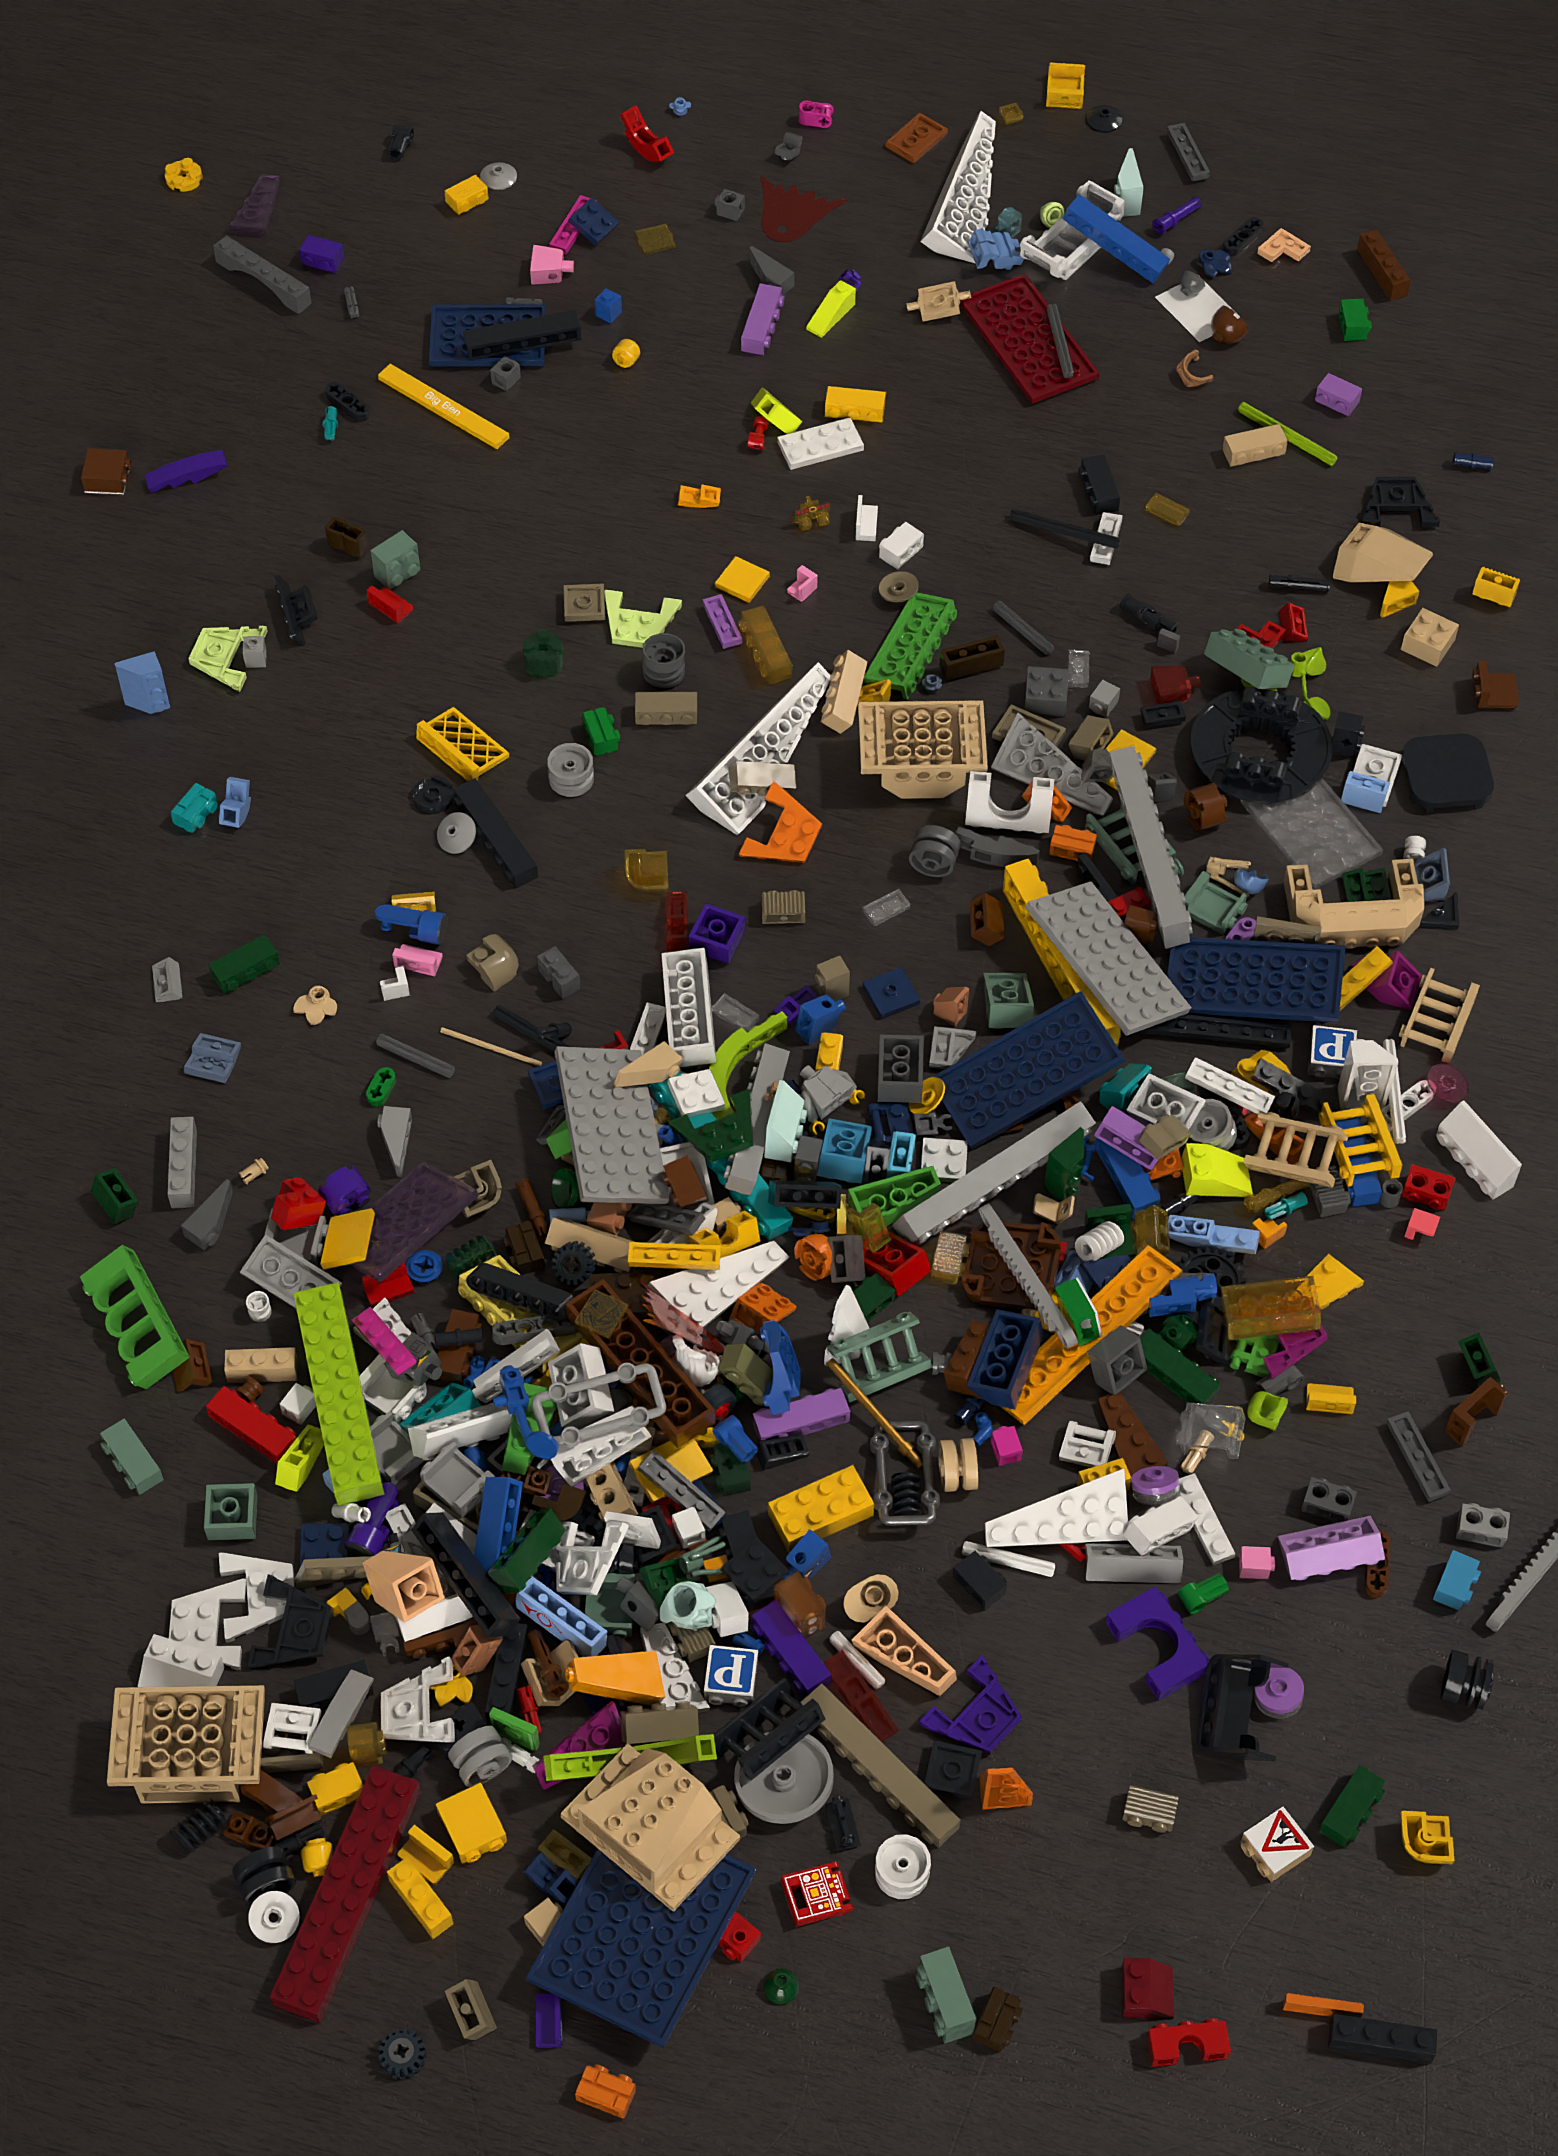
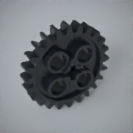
[1176,1247,1247,1315]

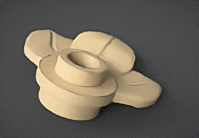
[293,986,337,1025]

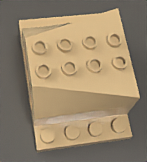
[858,701,988,799]
[107,1685,265,1803]
[561,1743,740,1912]

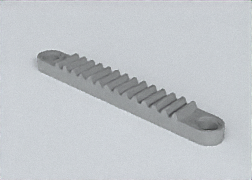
[978,1203,1078,1349]
[1486,1528,1558,1633]

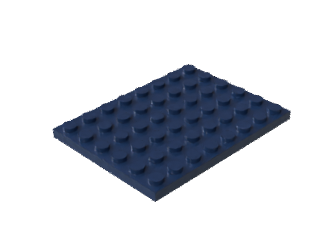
[526,1849,757,2049]

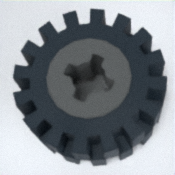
[378,2028,426,2080]

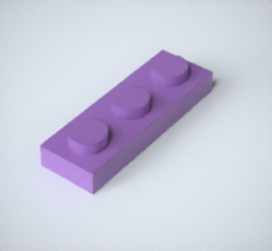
[702,594,742,649]

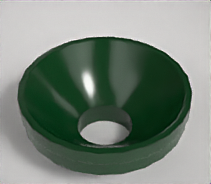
[551,1168,580,1209]

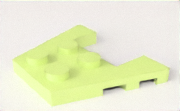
[604,590,682,648]
[189,626,268,691]

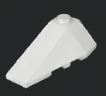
[824,1285,870,1367]

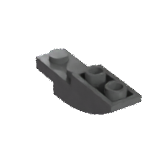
[955,827,1040,867]

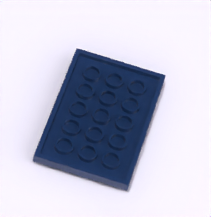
[429,304,546,366]

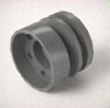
[643,633,685,688]

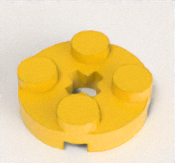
[165,158,203,192]

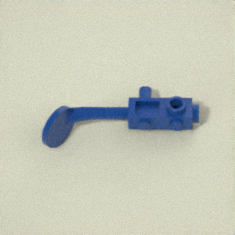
[493,1365,559,1459]

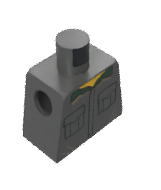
[384,1332,442,1386]

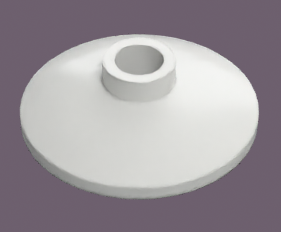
[248,1891,300,1943]

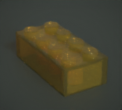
[1221,1276,1321,1340]

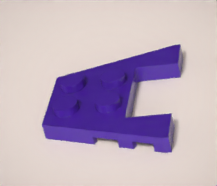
[919,1655,1022,1755]

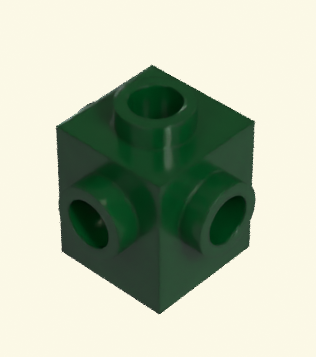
[1160,1314,1198,1351]

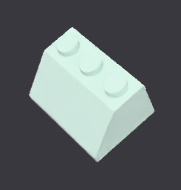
[764,1080,807,1162]

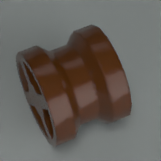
[236,1376,265,1403]

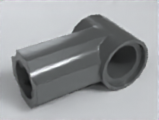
[1376,1169,1403,1208]
[1255,1364,1304,1396]

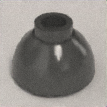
[1180,271,1205,296]

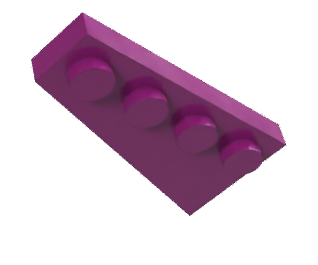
[532,1701,632,1790]

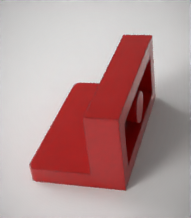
[367,586,413,623]
[362,1262,414,1309]

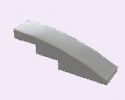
[308,1669,374,1758]

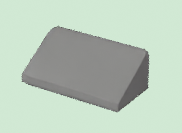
[152,957,182,1002]

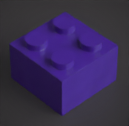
[689,903,745,964]

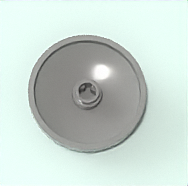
[734,1731,834,1824]

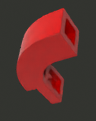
[619,105,674,162]

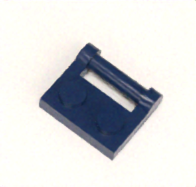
[867,1102,914,1143]

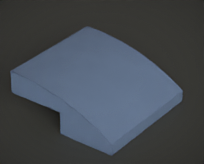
[184,1033,241,1083]

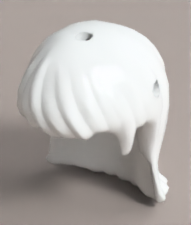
[672,1332,721,1387]

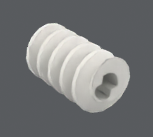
[1075,1221,1124,1261]

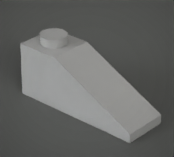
[378,1106,412,1177]

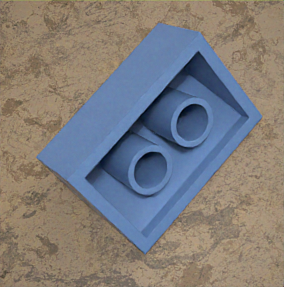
[114,651,170,714]

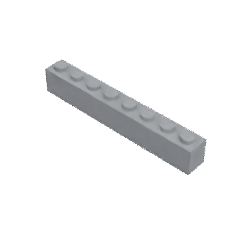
[723,1043,790,1196]

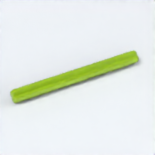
[1238,402,1337,466]

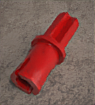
[515,1686,542,1734]

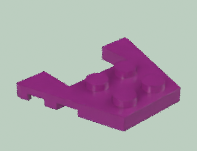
[1236,1300,1327,1379]

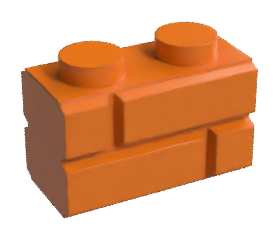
[1049,825,1097,861]
[575,2064,636,2119]

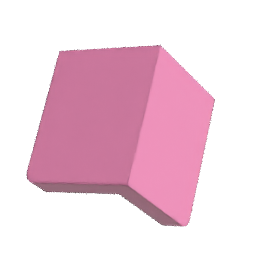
[787,565,818,602]

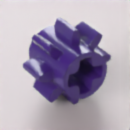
[838,269,862,290]

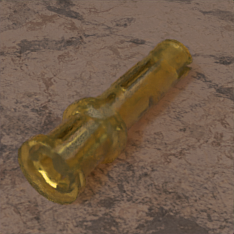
[1244,1179,1310,1215]

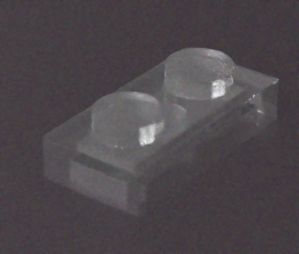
[1068,650,1089,688]
[863,889,910,927]
[712,993,759,1033]

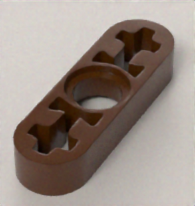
[1365,1530,1390,1598]

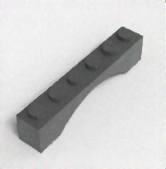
[213,235,312,314]

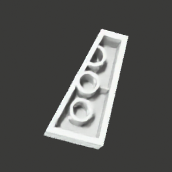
[551,1406,652,1486]

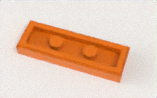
[1283,1993,1364,2018]

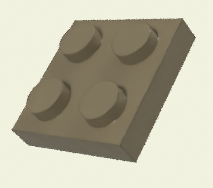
[564,584,605,622]

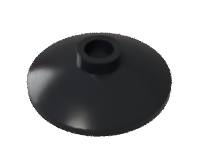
[1086,105,1123,133]

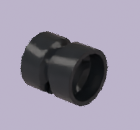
[600,1543,635,1574]

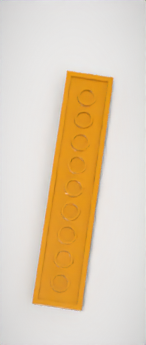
[1001,1245,1182,1425]

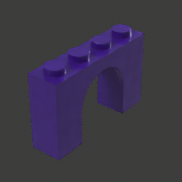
[1105,1586,1209,1701]

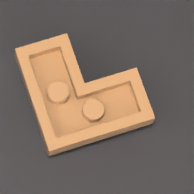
[1257,228,1311,262]

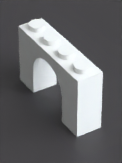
[965,771,1054,833]

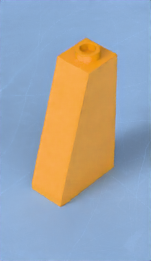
[565,1651,666,1706]

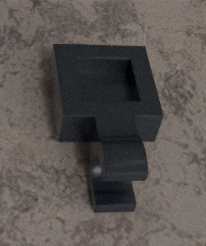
[568,1503,605,1538]

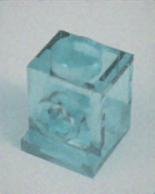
[995,207,1022,238]

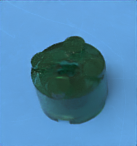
[523,629,564,678]

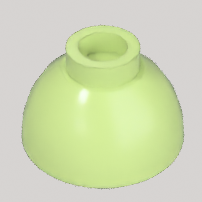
[1040,202,1065,228]

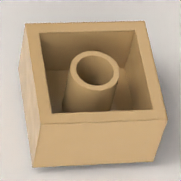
[1401,608,1459,667]

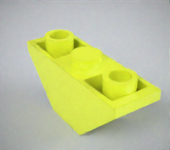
[751,387,803,434]

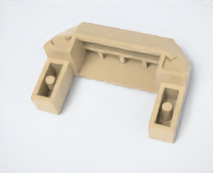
[1283,859,1424,949]

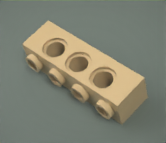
[583,1461,638,1525]

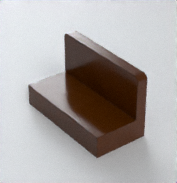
[173,1339,212,1392]
[265,1794,321,1841]

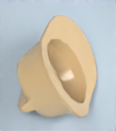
[843,1574,898,1622]

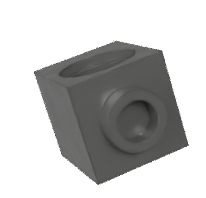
[715,189,745,221]
[490,356,521,391]

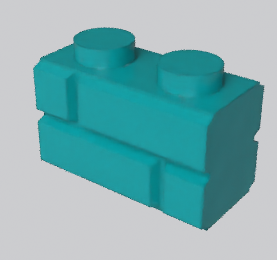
[170,783,218,833]

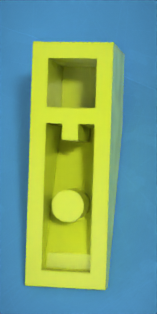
[806,280,856,338]
[275,1425,324,1492]

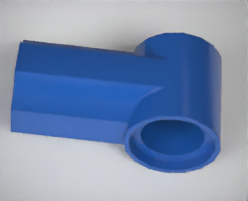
[712,1415,758,1463]

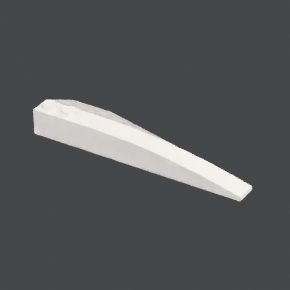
[921,111,996,263]
[686,662,831,835]

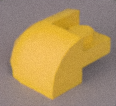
[1400,1811,1454,1864]

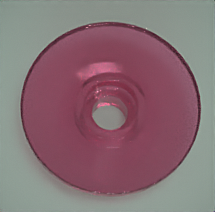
[1427,1064,1469,1103]

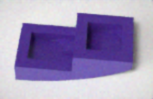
[774,985,819,1025]

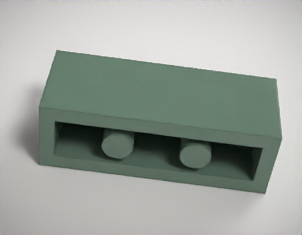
[100,1418,164,1495]

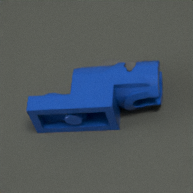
[1148,1273,1217,1317]

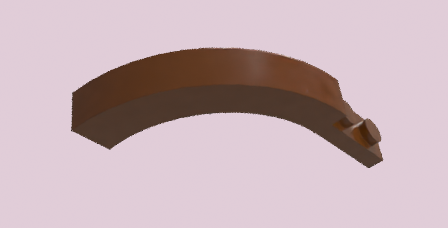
[403,1530,520,1658]

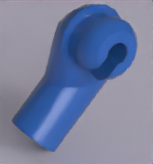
[463,1356,485,1389]
[973,1412,993,1447]

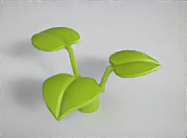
[1241,647,1330,720]

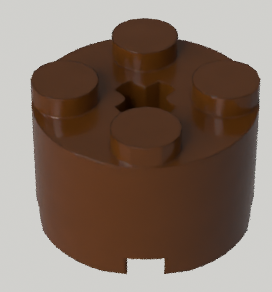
[1184,783,1227,831]

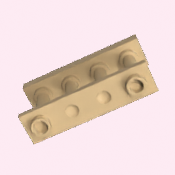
[1399,968,1480,1064]
[1243,1112,1348,1188]

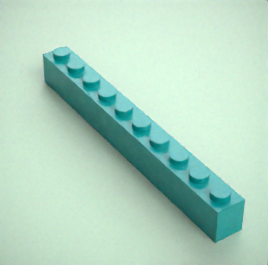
[648,1072,793,1241]

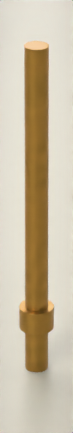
[826,1358,923,1469]

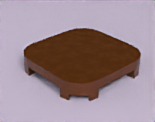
[962,1222,1061,1310]

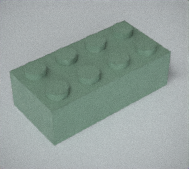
[1204,629,1294,689]

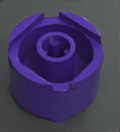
[318,1166,371,1215]

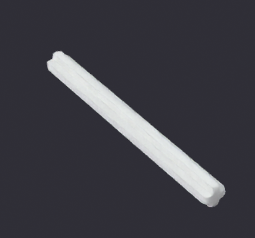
[1383,1039,1406,1144]

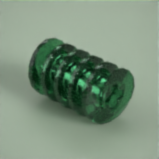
[445,1234,497,1280]

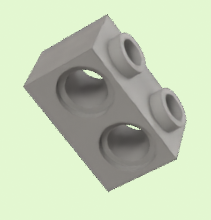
[1456,1503,1510,1548]

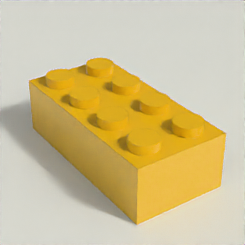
[768,1465,874,1553]

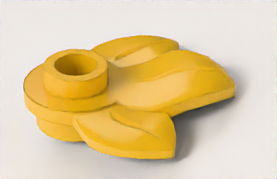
[429,1663,473,1707]

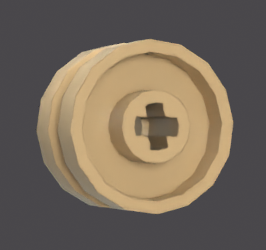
[938,1438,978,1492]

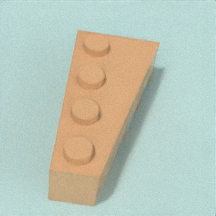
[852,1606,957,1696]

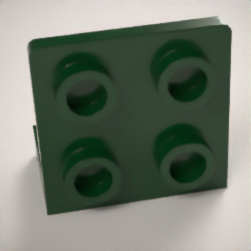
[1084,1204,1138,1260]

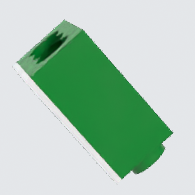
[1055,1277,1102,1347]

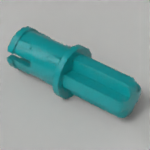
[323,406,338,441]
[1264,1192,1308,1220]

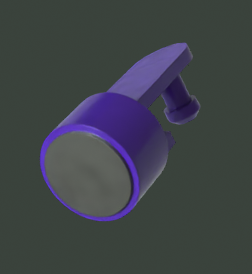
[344,1482,400,1557]

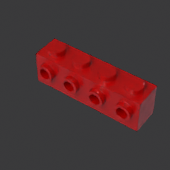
[719,1912,761,1962]

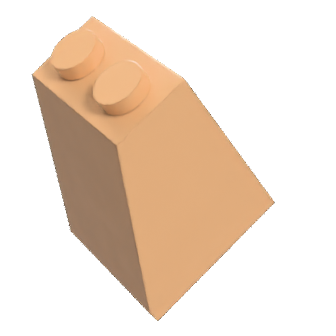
[362,1551,445,1623]

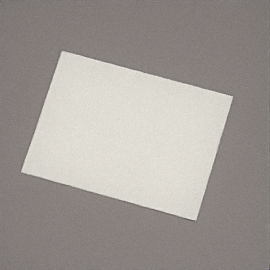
[1155,275,1240,342]

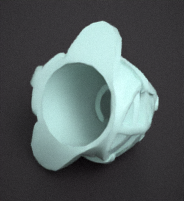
[660,1581,716,1631]

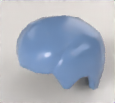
[1234,868,1269,894]

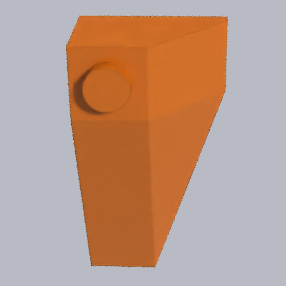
[979,1768,1033,1810]

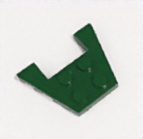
[668,1089,754,1163]

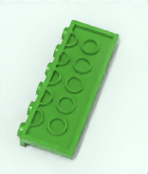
[864,593,957,699]

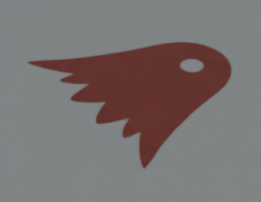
[761,175,848,242]
[639,1279,724,1353]

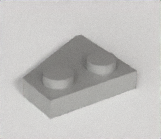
[929,1026,976,1069]

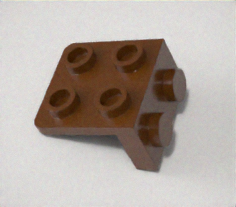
[1472,660,1519,708]

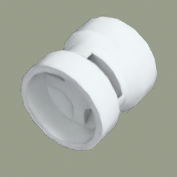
[1403,836,1426,862]
[246,1291,271,1322]

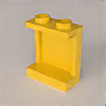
[1046,63,1085,109]
[436,1783,507,1863]

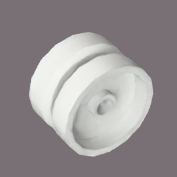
[875,1834,931,1899]

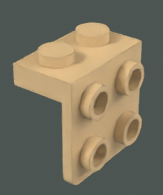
[521,1640,579,1706]

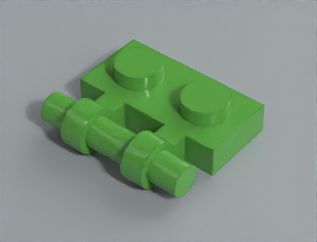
[1230,1326,1279,1378]

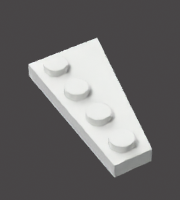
[640,1623,710,1713]

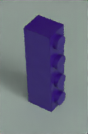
[751,1600,831,1697]

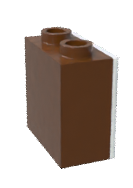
[81,448,132,495]

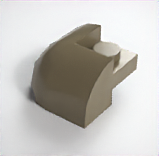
[466,934,519,992]
[449,1160,502,1218]

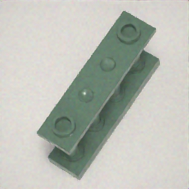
[1085,804,1176,886]
[827,1312,932,1403]

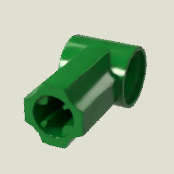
[1177,1573,1229,1614]

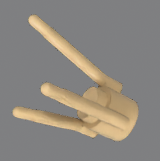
[1206,857,1251,897]

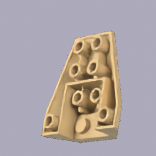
[1333,523,1433,582]

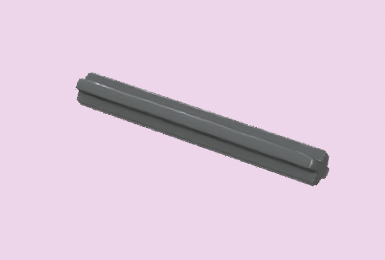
[1047,304,1074,378]

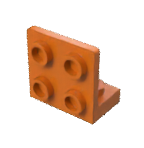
[729,1283,797,1332]

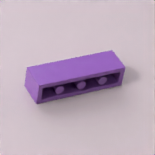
[741,284,785,355]
[753,1388,850,1442]

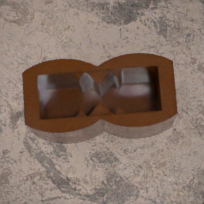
[1124,905,1158,945]

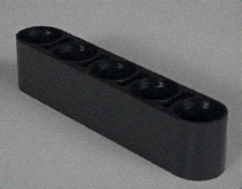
[466,1263,574,1321]

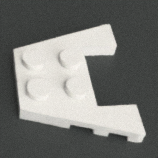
[556,1522,629,1595]
[219,1553,295,1643]
[169,1579,247,1670]
[381,1657,455,1742]

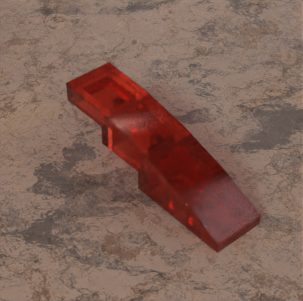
[666,891,688,953]
[823,1650,899,1742]

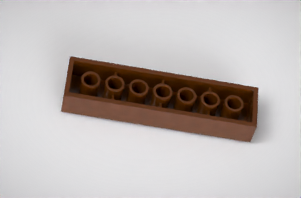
[566,1279,715,1449]

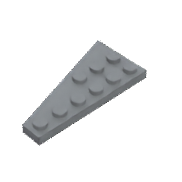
[991,713,1113,818]

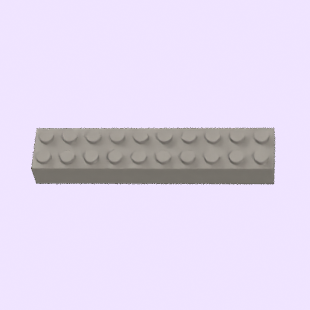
[1110,745,1193,949]
[892,1101,1096,1246]

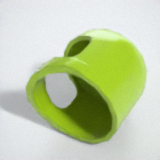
[1247,1391,1288,1430]

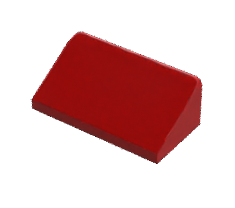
[1279,602,1308,642]

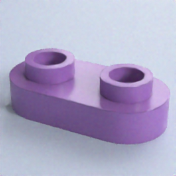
[1226,917,1256,941]

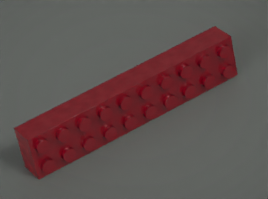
[270,1765,421,2023]

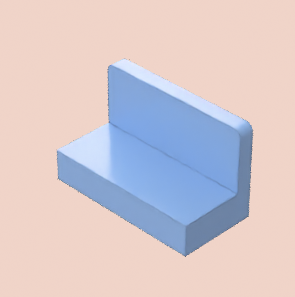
[1341,771,1390,813]

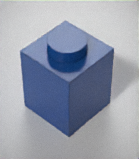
[595,288,622,323]

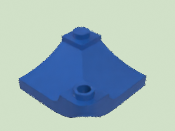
[760,1320,801,1415]

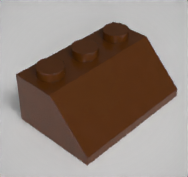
[944,1320,990,1400]

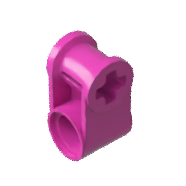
[798,101,834,128]

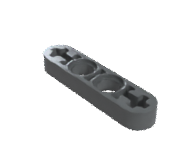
[492,1315,578,1345]

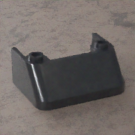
[1197,1654,1289,1761]

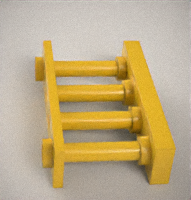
[1319,1094,1402,1187]

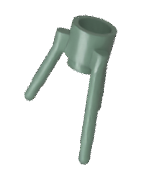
[679,1536,725,1578]

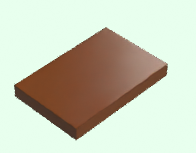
[885,112,948,163]

